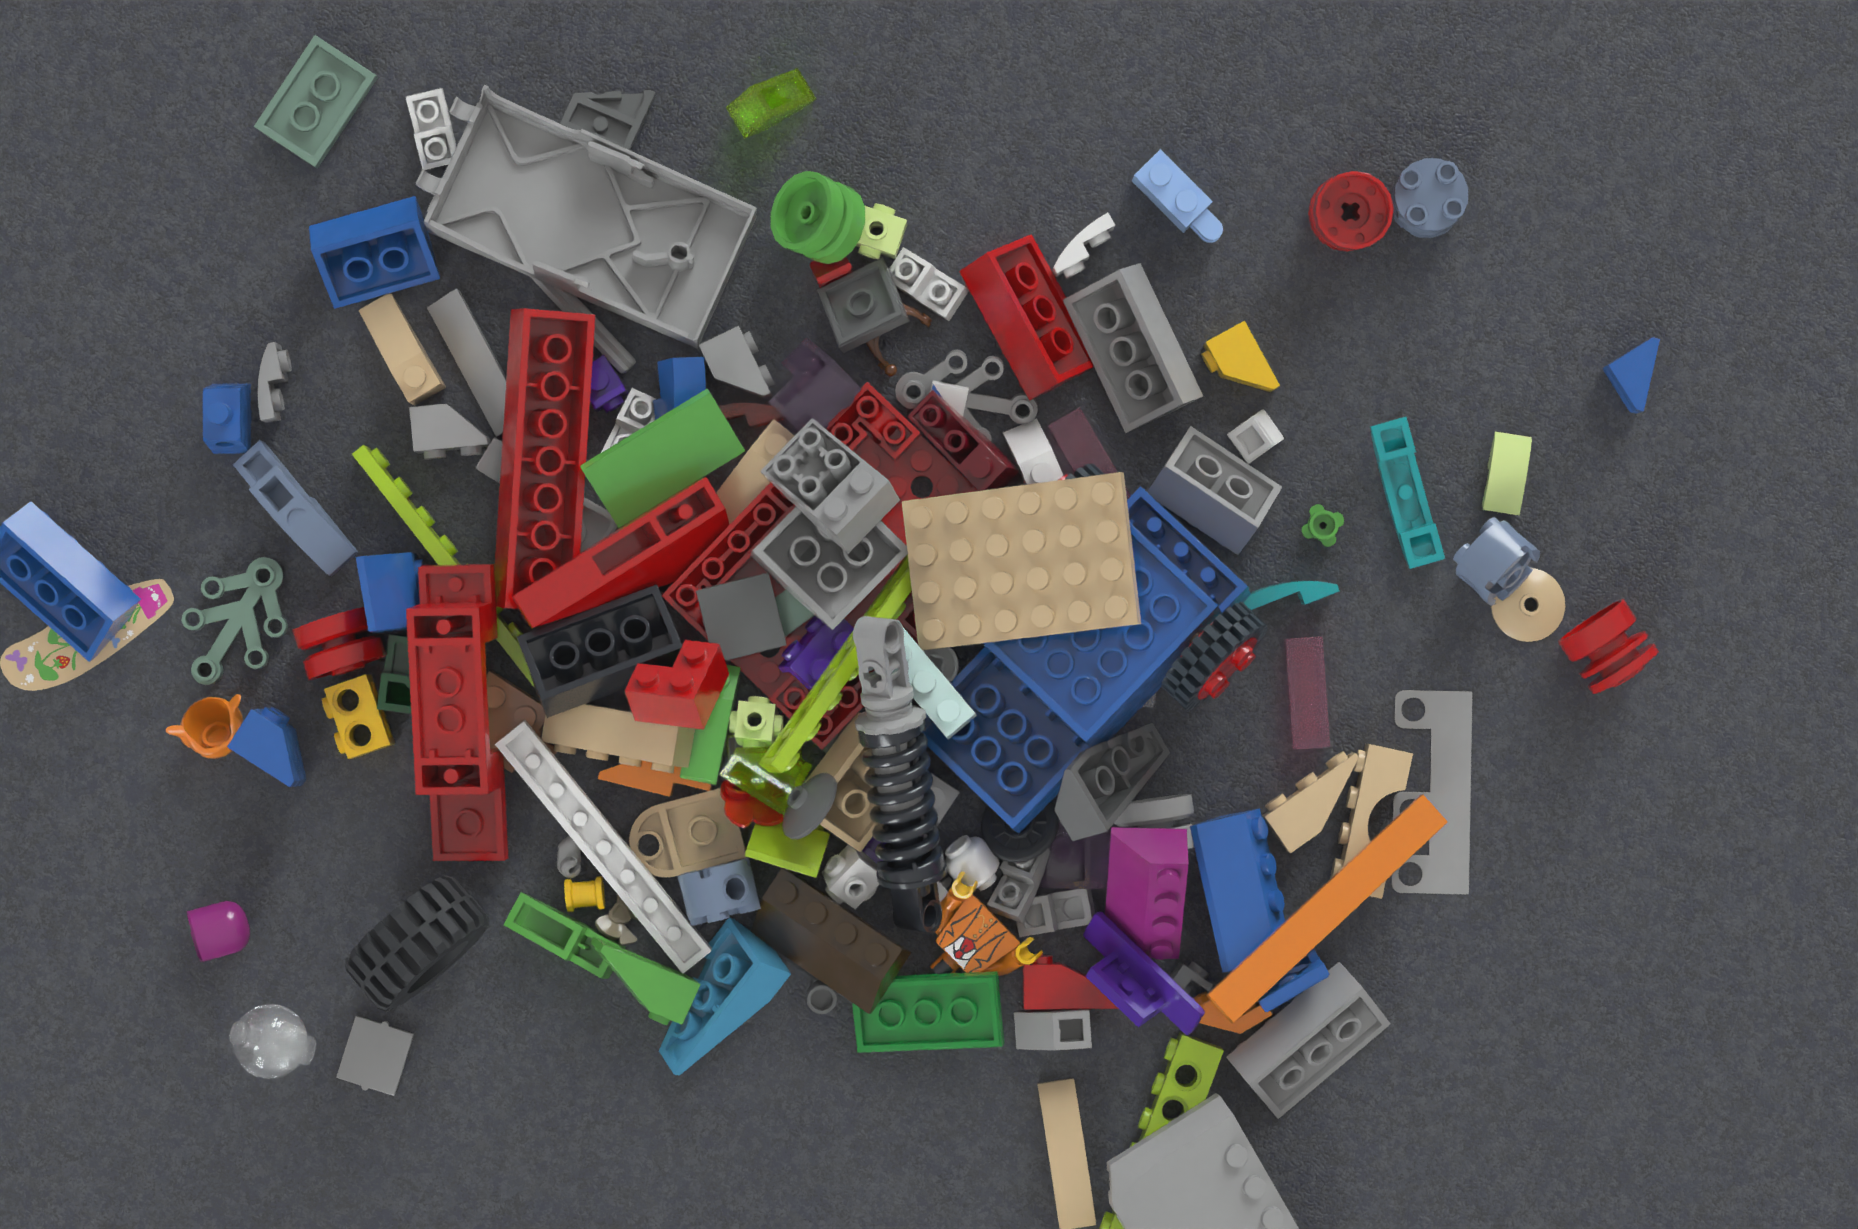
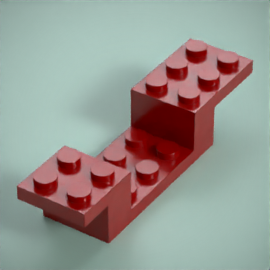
[406,564,509,861]

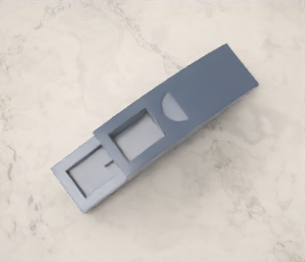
[233,440,358,577]

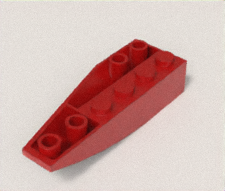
[511,477,730,628]

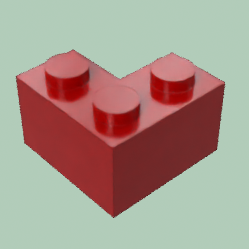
[625,640,729,730]

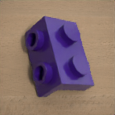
[778,616,854,690]

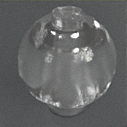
[230,1004,316,1079]

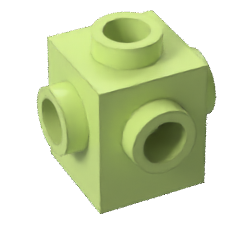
[856,203,907,260]
[729,696,784,752]

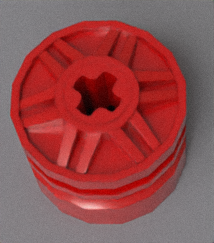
[1308,171,1394,252]
[1558,599,1659,694]

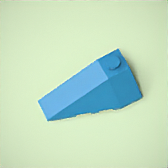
[659,917,791,1076]

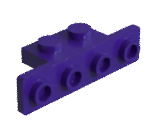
[1083,911,1205,1035]

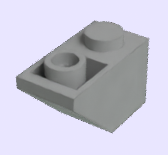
[699,326,775,399]
[409,404,491,460]
[1014,1009,1092,1050]

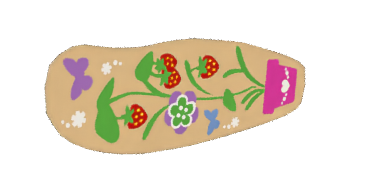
[0,579,174,691]

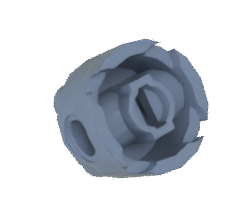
[1391,158,1468,238]
[1453,517,1540,606]
[677,857,761,926]

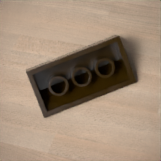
[751,868,912,1014]

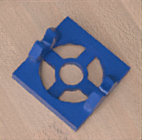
[1257,948,1330,1012]

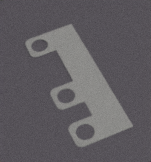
[1392,690,1472,894]

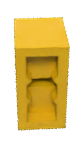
[322,674,395,759]

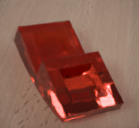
[719,403,786,429]

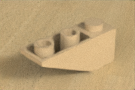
[1262,751,1359,853]

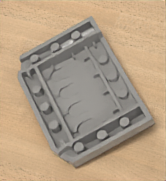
[1107,1093,1299,1229]

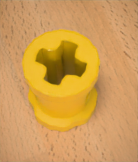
[564,876,605,912]

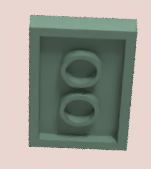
[254,35,378,169]

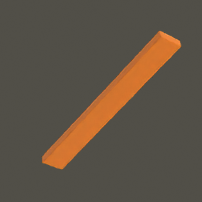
[1206,794,1448,1023]

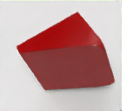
[810,257,853,287]

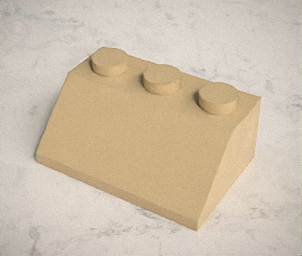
[805,712,878,853]

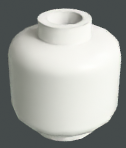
[945,835,999,891]

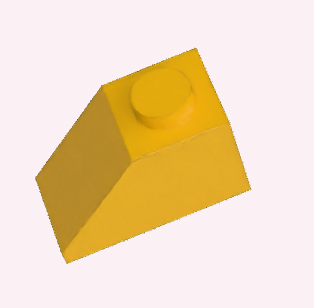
[1201,321,1280,392]

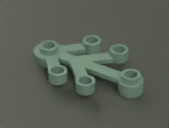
[182,557,288,685]

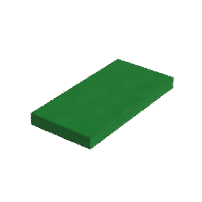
[852,971,1004,1053]

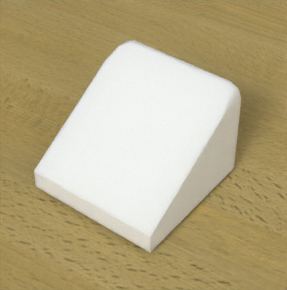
[1227,409,1284,464]

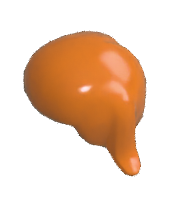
[166,694,243,759]

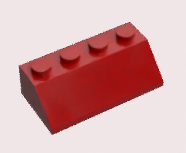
[959,234,1094,401]

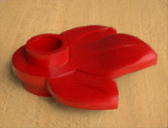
[720,773,786,828]

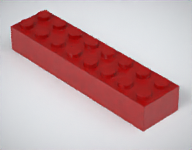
[494,308,595,609]

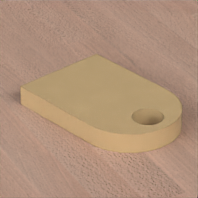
[629,788,746,878]

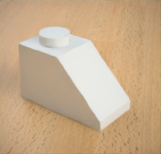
[1003,418,1063,485]

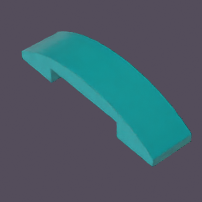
[1370,416,1445,569]
[1243,581,1339,610]

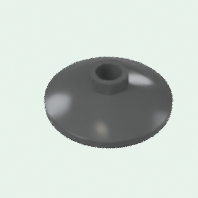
[783,773,837,840]

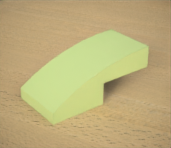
[1482,432,1532,515]

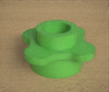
[1301,504,1344,547]

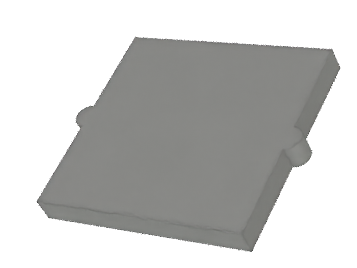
[336,1016,414,1096]

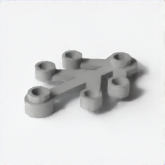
[895,350,1038,441]

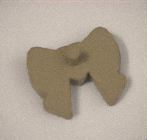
[595,894,639,946]

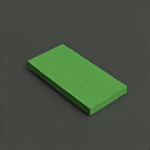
[580,389,745,528]

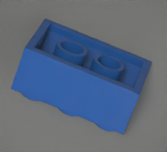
[309,196,440,309]

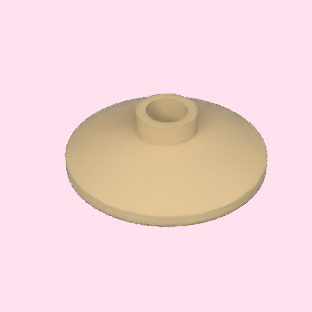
[1491,568,1565,642]

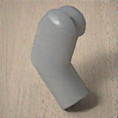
[557,836,581,878]

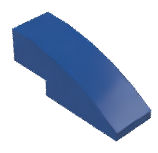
[653,357,706,420]

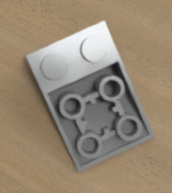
[761,418,900,554]

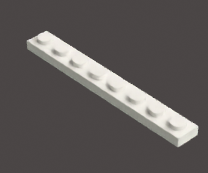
[495,720,712,973]

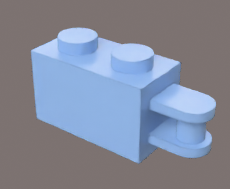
[1132,149,1223,243]

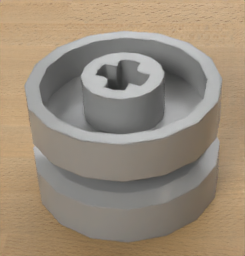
[1114,794,1194,849]

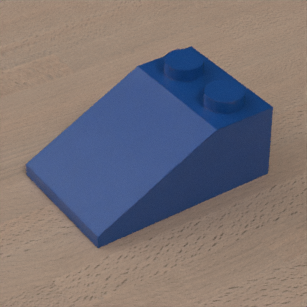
[356,552,424,634]

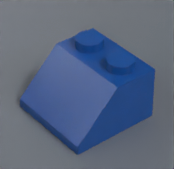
[227,707,307,787]

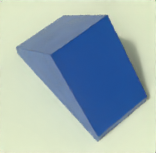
[1602,337,1660,414]

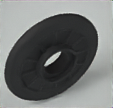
[981,800,1059,862]

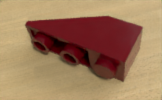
[907,390,1020,491]

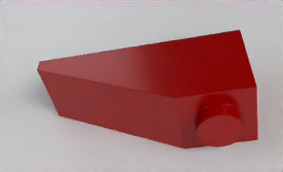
[1023,955,1119,1010]

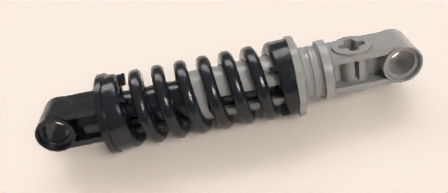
[853,616,947,933]

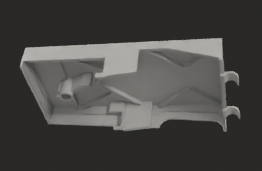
[416,85,757,349]

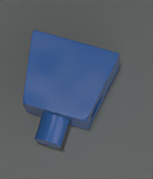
[203,384,251,454]

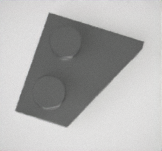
[560,90,656,151]

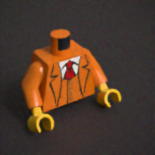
[930,871,1043,976]

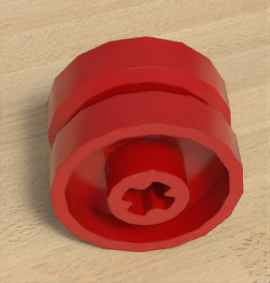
[292,607,386,680]

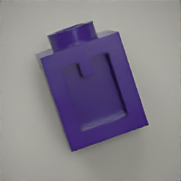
[590,355,628,414]

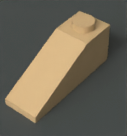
[359,293,446,406]
[716,419,794,524]

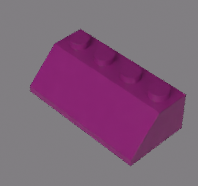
[1105,827,1188,960]

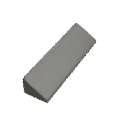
[427,289,506,437]

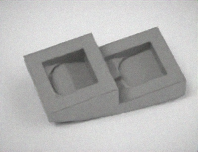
[1016,886,1095,937]

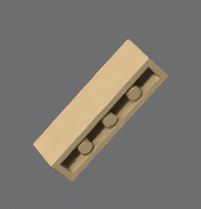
[541,704,695,773]

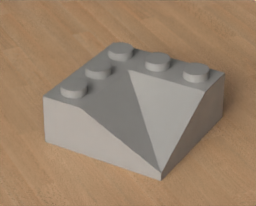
[750,507,908,630]

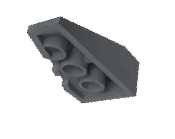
[1055,723,1170,841]

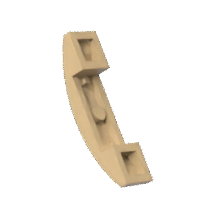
[1037,1078,1096,1229]

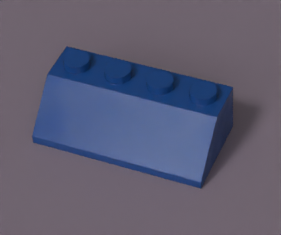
[0,502,141,662]
[1190,808,1285,973]

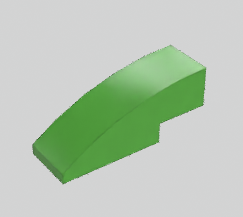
[504,892,626,979]

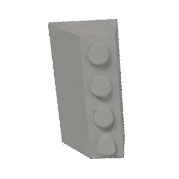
[1063,263,1203,433]
[1226,962,1391,1119]

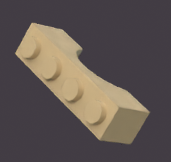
[1330,744,1413,899]

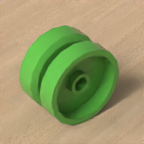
[771,171,865,264]

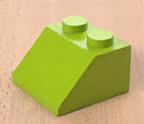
[745,809,831,878]

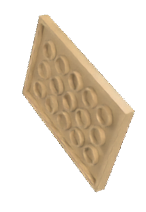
[902,472,1141,651]

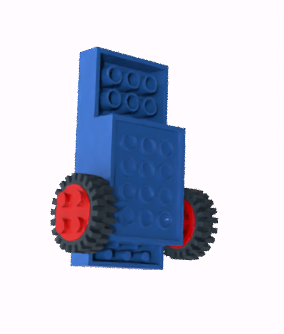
[922,463,1267,834]

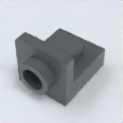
[1170,961,1213,994]

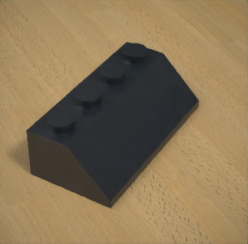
[517,585,682,718]

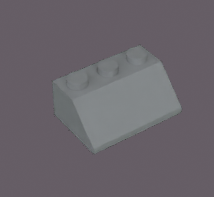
[1147,426,1282,555]

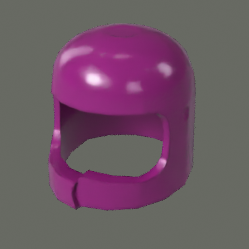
[186,901,250,962]

